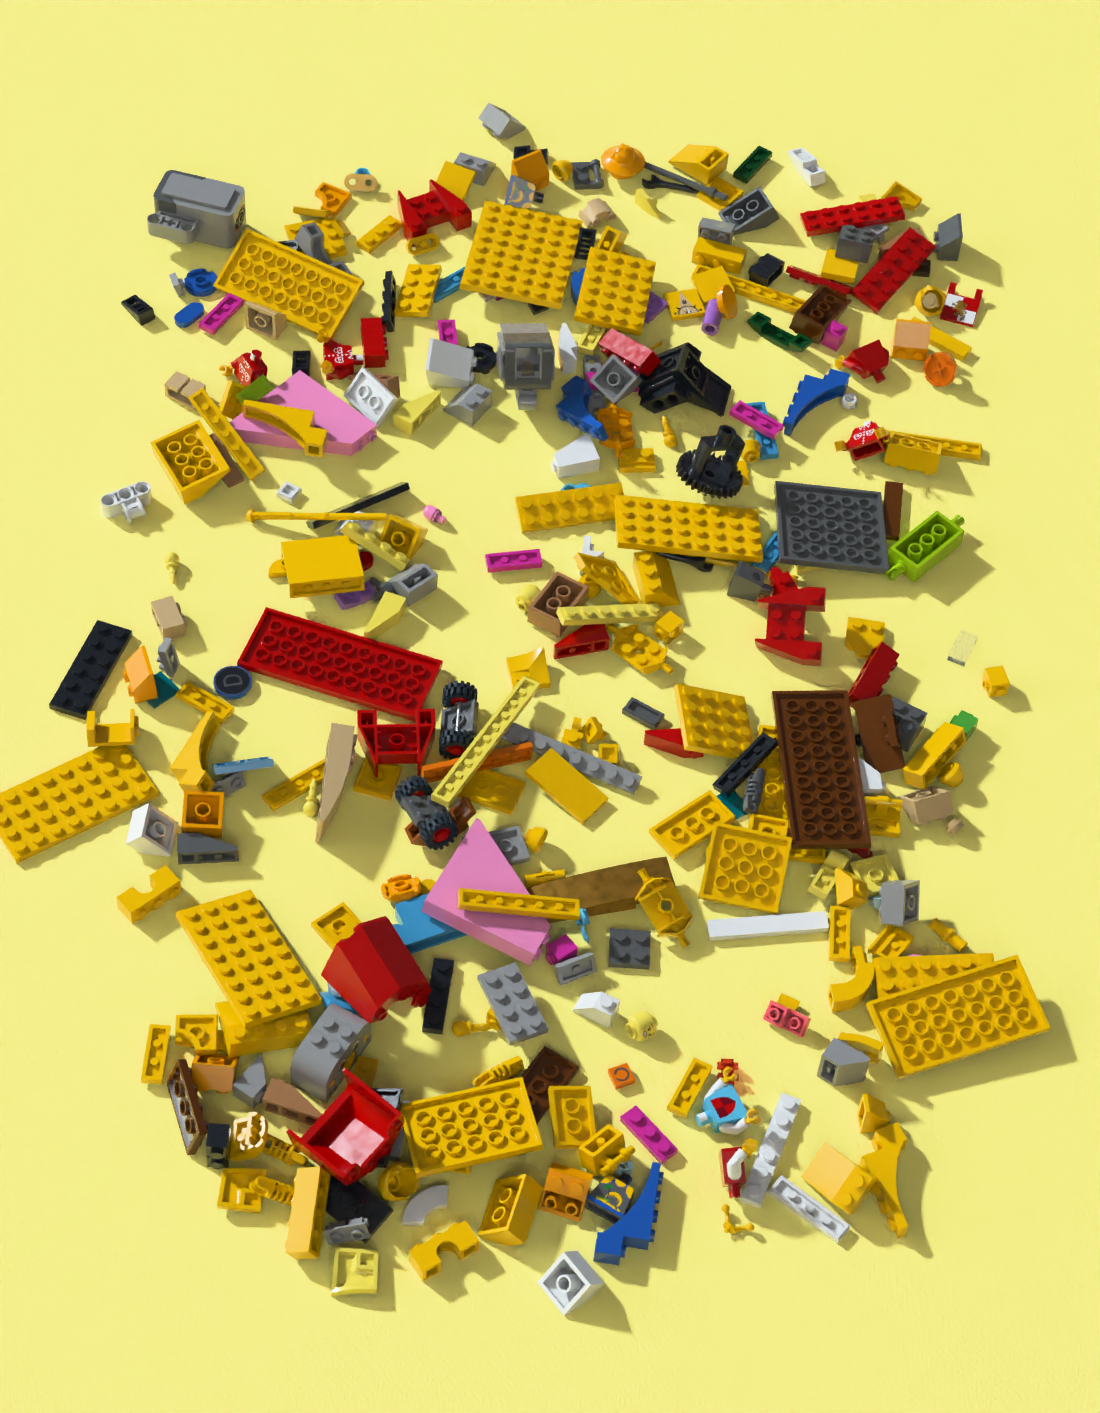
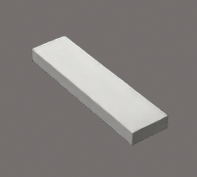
[768,1175,851,1244]

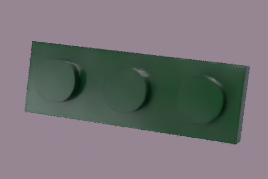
[733,146,773,184]

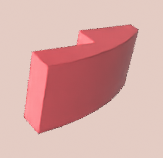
[763,1000,812,1037]

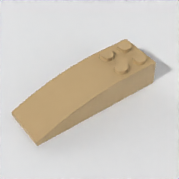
[315,723,357,843]

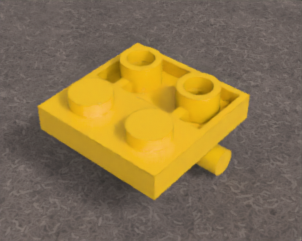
[864,795,903,838]

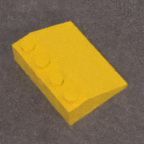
[150,420,231,505]
[215,1001,312,1058]

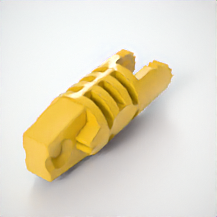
[472,1056,524,1087]
[262,1133,309,1167]
[249,1176,295,1206]

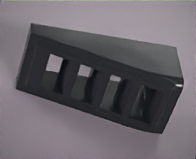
[575,228,597,260]
[121,295,155,326]
[292,350,311,377]

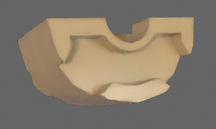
[578,198,617,229]

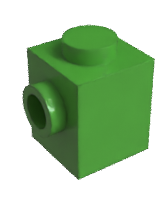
[950,710,978,742]

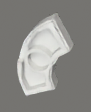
[402,1185,448,1226]

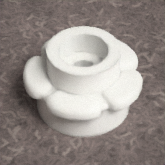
[840,393,858,409]

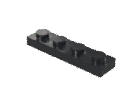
[381,270,397,333]
[712,732,778,797]
[422,958,454,1035]

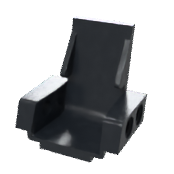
[638,342,732,417]

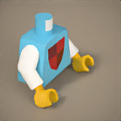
[695,1067,761,1135]

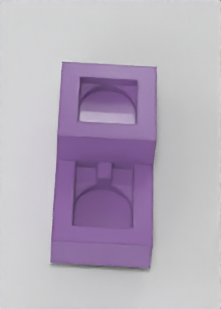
[334,581,377,610]

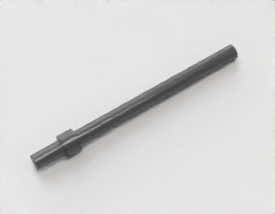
[644,161,728,201]

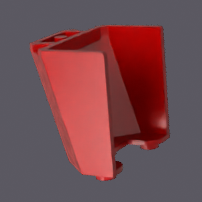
[321,916,431,1024]
[286,1068,405,1186]

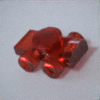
[717,1059,739,1087]

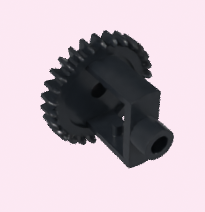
[676,425,745,499]

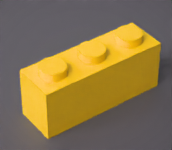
[691,237,747,275]

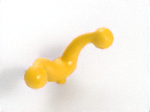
[721,1204,754,1234]

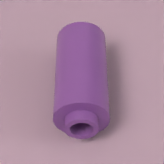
[701,299,723,335]

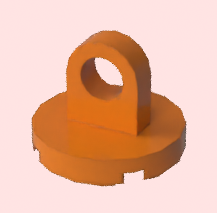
[923,352,957,387]

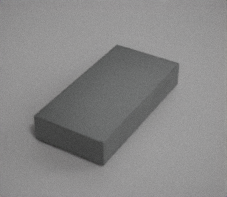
[622,697,665,730]

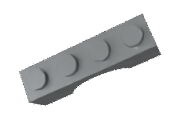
[294,222,352,274]

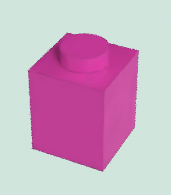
[821,320,848,352]
[545,934,578,966]

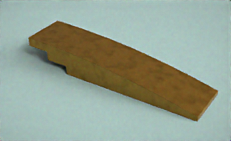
[526,856,676,923]

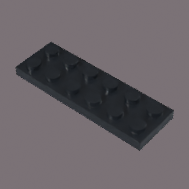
[49,620,133,720]

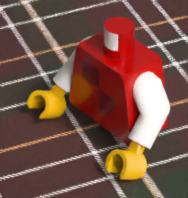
[718,1138,758,1199]

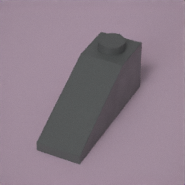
[177,832,239,865]

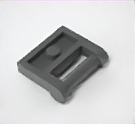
[571,159,604,190]

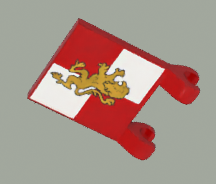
[940,282,983,327]

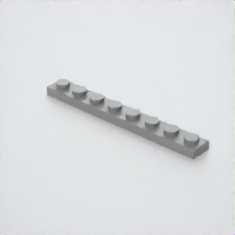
[501,723,642,795]

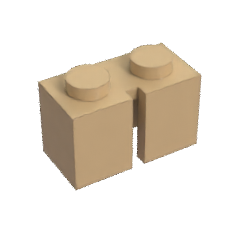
[164,371,206,410]
[151,596,187,640]

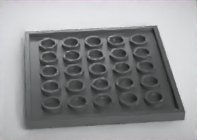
[774,481,889,574]

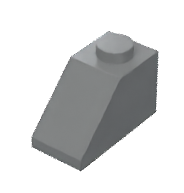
[233,1055,266,1109]

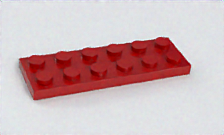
[800,196,905,237]
[850,227,936,314]

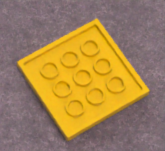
[674,683,753,759]
[698,822,792,915]

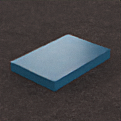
[212,756,274,775]

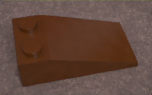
[789,284,852,345]

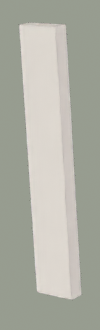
[707,911,829,941]

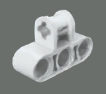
[100,481,152,523]

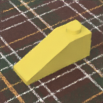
[393,390,441,435]
[364,591,408,640]

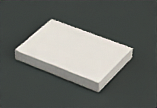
[343,367,398,428]

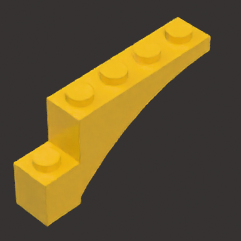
[243,399,328,458]
[170,712,221,792]
[859,1122,908,1238]

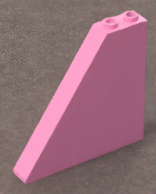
[230,370,377,456]
[421,818,551,966]

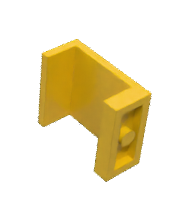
[86,709,139,747]

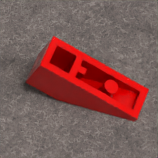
[553,624,610,660]
[643,728,704,759]

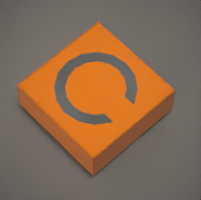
[607,1063,635,1090]

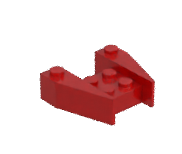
[397,179,472,247]
[755,587,827,666]
[357,709,436,778]

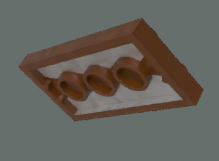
[166,1059,208,1155]

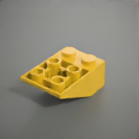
[668,144,729,185]

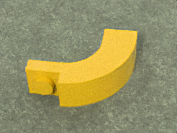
[827,946,874,1013]

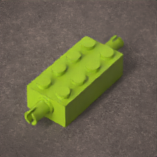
[885,511,965,583]

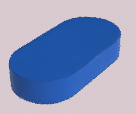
[174,302,204,328]

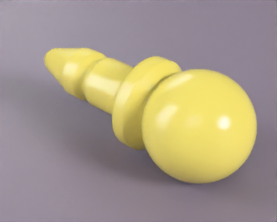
[164,552,179,584]
[303,779,319,816]

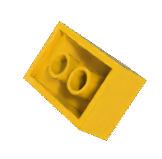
[801,1141,878,1214]

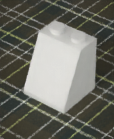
[425,338,477,388]

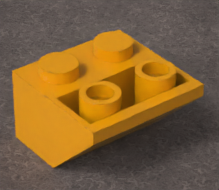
[538,1162,594,1222]

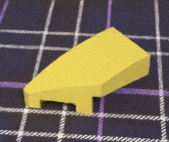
[635,188,662,218]

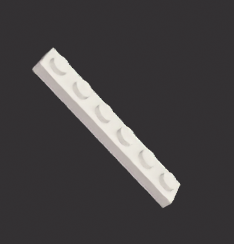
[740,1093,801,1208]

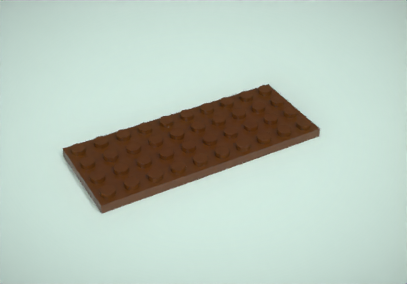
[771,690,871,849]

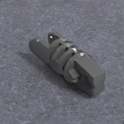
[743,767,765,815]

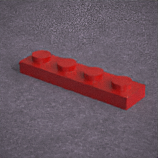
[786,265,854,296]

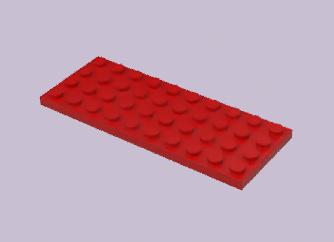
[237,607,443,722]

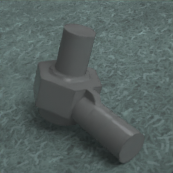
[369,577,395,602]

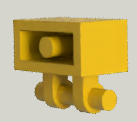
[578,1124,636,1177]

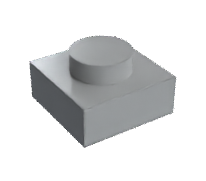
[169,272,185,297]

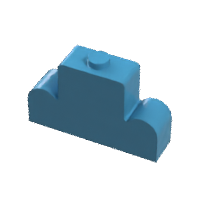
[392,893,467,954]

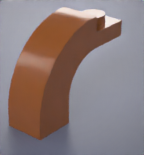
[405,796,476,846]

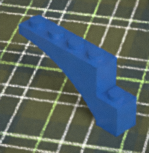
[783,368,850,436]
[556,375,609,442]
[593,1162,664,1266]

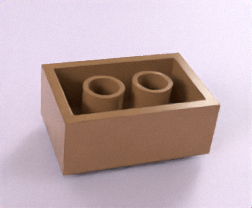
[527,571,589,638]

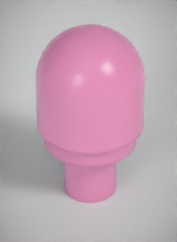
[423,505,447,524]

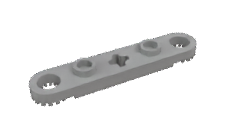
[583,354,606,420]

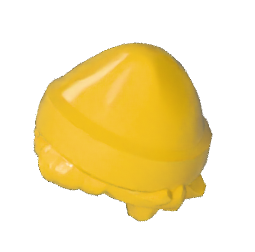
[915,285,946,317]
[378,1162,419,1201]

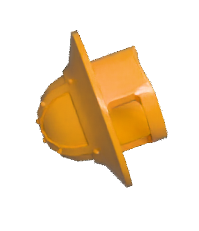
[601,143,645,179]

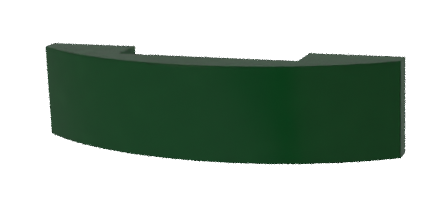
[747,311,813,352]

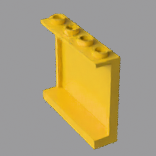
[281,535,365,598]

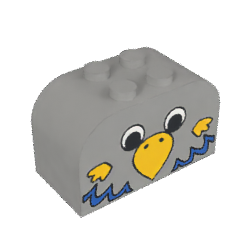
[290,1003,372,1103]

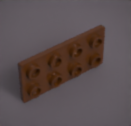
[854,694,905,773]

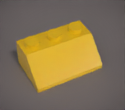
[883,432,942,475]
[632,551,680,607]
[477,1174,543,1246]

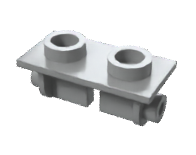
[210,771,246,797]
[323,1217,371,1245]

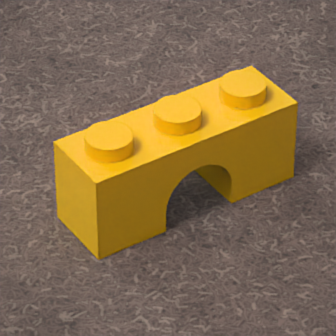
[116,865,181,924]
[409,1220,479,1282]

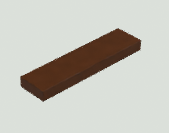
[883,481,903,541]

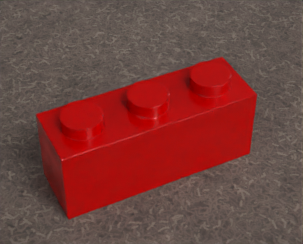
[361,317,389,368]

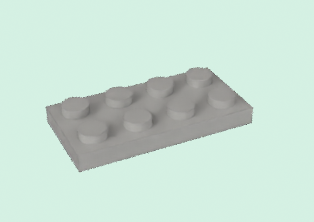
[477,962,548,1046]

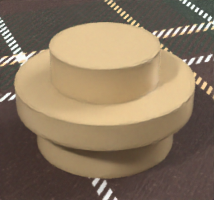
[946,818,964,836]

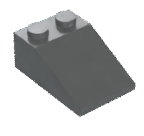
[718,186,780,235]

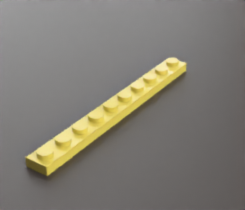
[431,676,540,808]

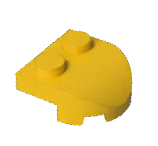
[229,1112,268,1162]

